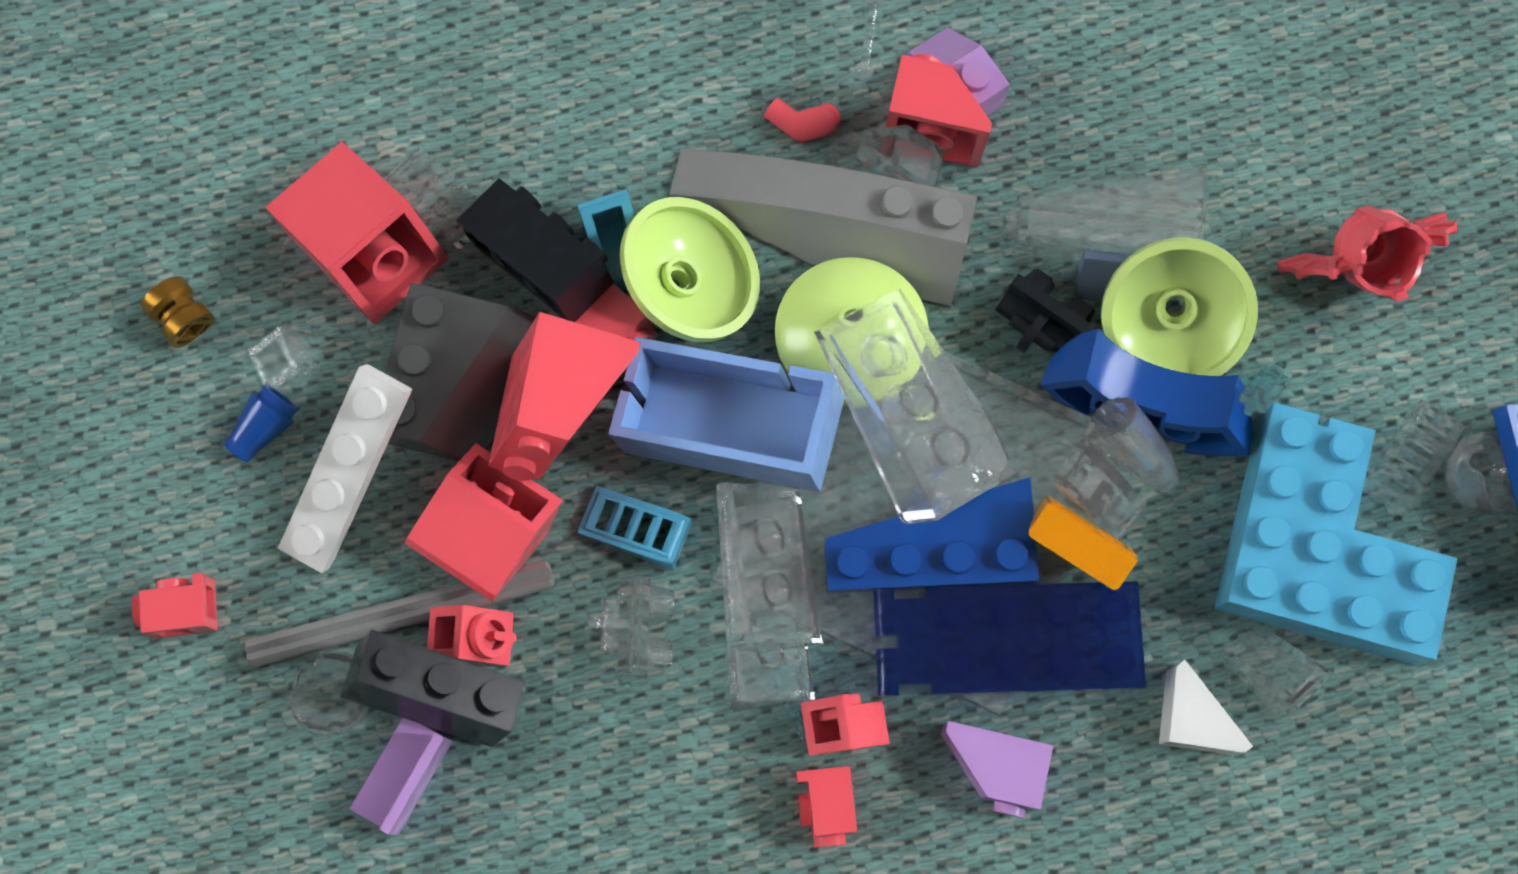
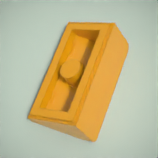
[1028,495,1138,590]

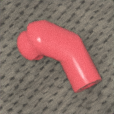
[764,98,841,143]

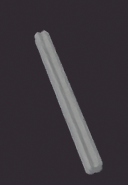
[245,561,555,667]

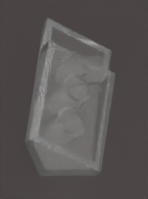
[716,482,822,712]

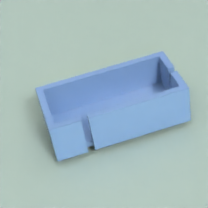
[608,337,845,492]

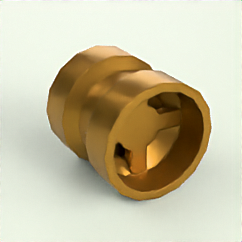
[141,276,215,348]

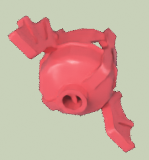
[1277,205,1458,302]

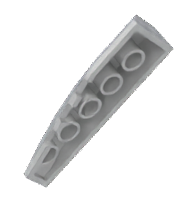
[669,149,977,308]

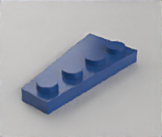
[824,477,1039,594]

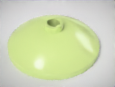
[620,197,760,342]
[1101,237,1258,376]
[775,257,929,408]

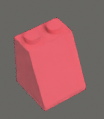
[265,141,449,325]
[488,312,640,480]

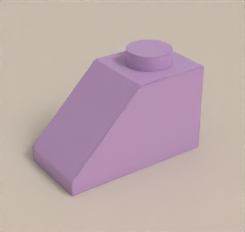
[907,28,1010,115]
[941,721,1053,819]

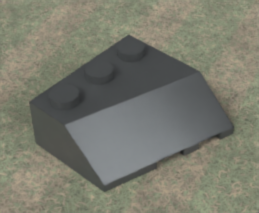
[385,283,535,461]

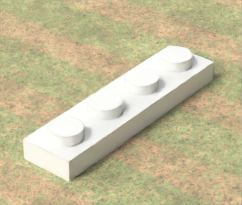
[277,364,413,573]

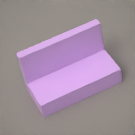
[350,718,452,836]

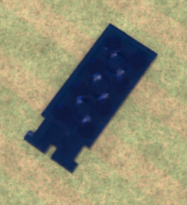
[873,581,1146,697]

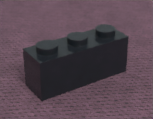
[456,178,614,322]
[340,629,525,747]

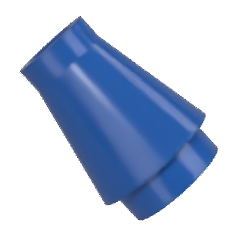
[223,384,298,462]

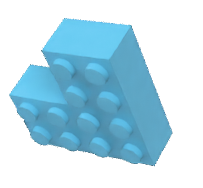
[1214,402,1458,666]

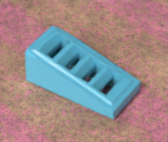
[577,485,692,571]

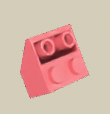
[404,443,563,602]

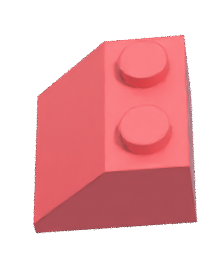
[881,54,992,168]

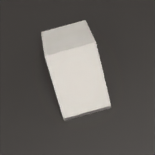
[1159,660,1253,756]

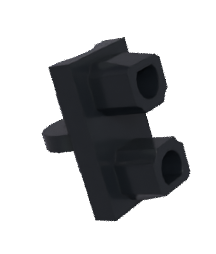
[995,268,1095,354]

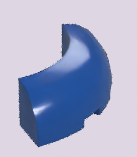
[1041,328,1253,456]

